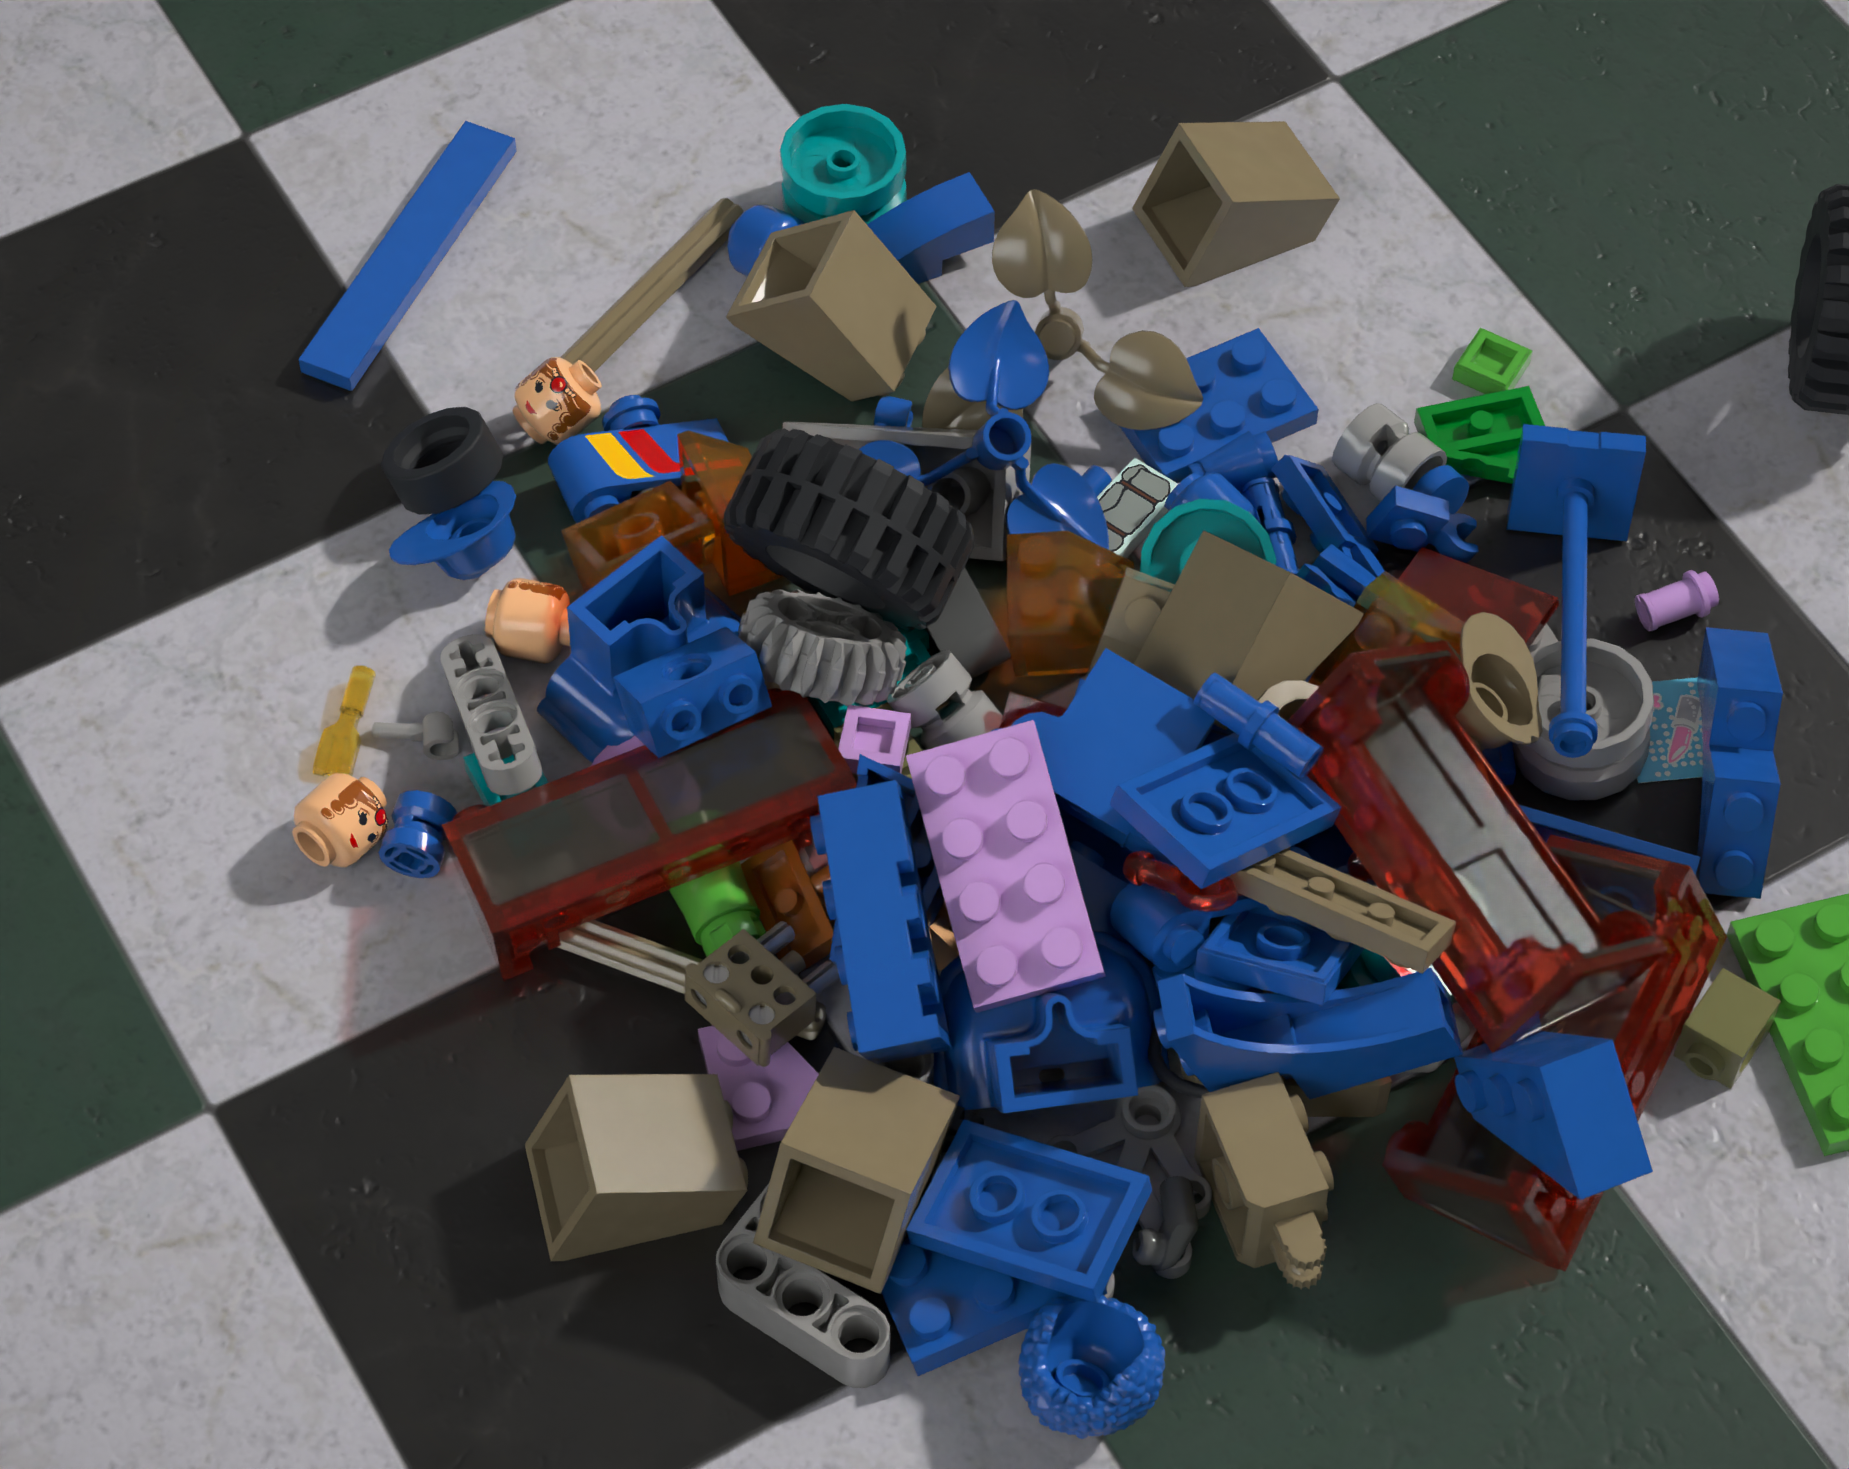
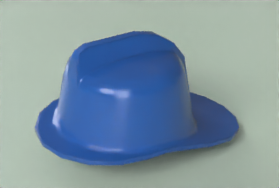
[389,481,516,580]

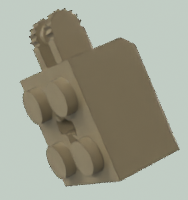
[1194,1072,1334,1290]

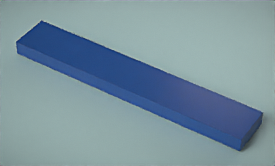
[298,121,517,391]

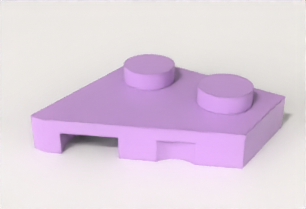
[698,1025,819,1151]

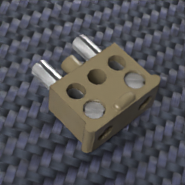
[685,921,840,1067]

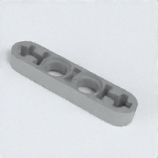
[440,634,542,795]

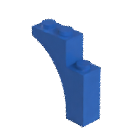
[1694,627,1783,899]
[1154,967,1463,1099]

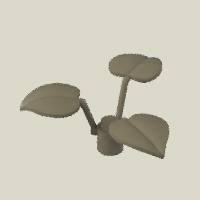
[922,189,1203,430]

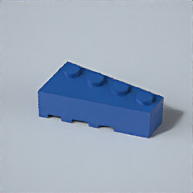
[810,780,953,1064]

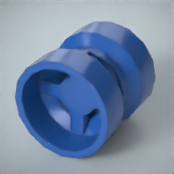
[378,790,458,878]

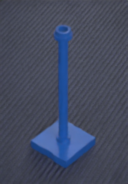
[1507,424,1646,758]

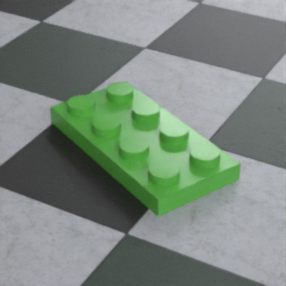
[1726,893,1849,1156]

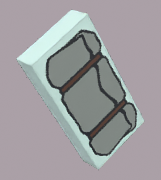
[1090,457,1178,576]

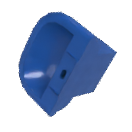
[537,535,752,768]
[991,648,1216,881]
[933,931,1170,1113]

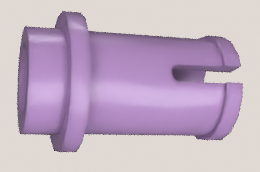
[1635,570,1719,631]

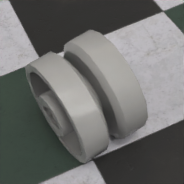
[1512,639,1654,800]

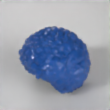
[1018,1295,1165,1439]

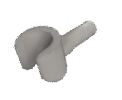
[372,711,459,760]

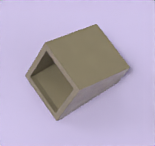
[1132,121,1340,287]
[726,210,937,401]
[1134,530,1364,730]
[753,1047,960,1294]
[525,1074,748,1261]

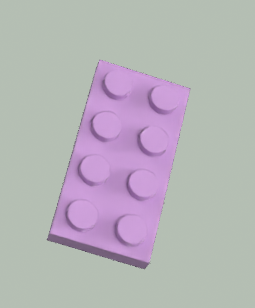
[906,720,1106,1013]

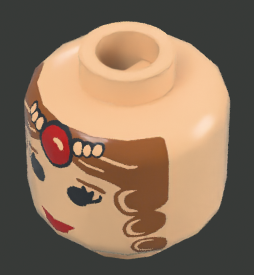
[512,357,602,445]
[485,578,571,664]
[292,773,388,868]

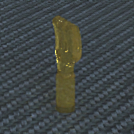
[313,665,376,777]

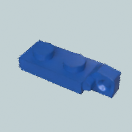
[1271,455,1391,585]

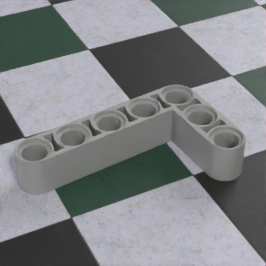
[716,1053,934,1388]

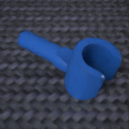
[874,396,913,427]

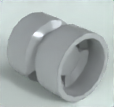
[1332,403,1447,501]
[887,650,1005,750]

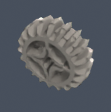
[738,589,907,706]

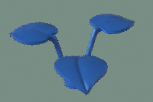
[859,300,1109,566]

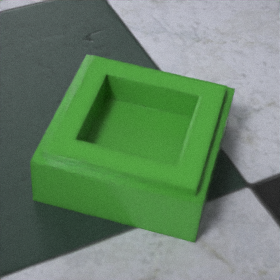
[1452,328,1533,394]

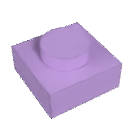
[837,705,911,774]

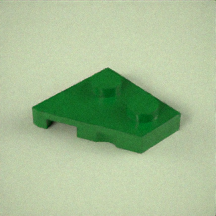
[1414,386,1545,484]

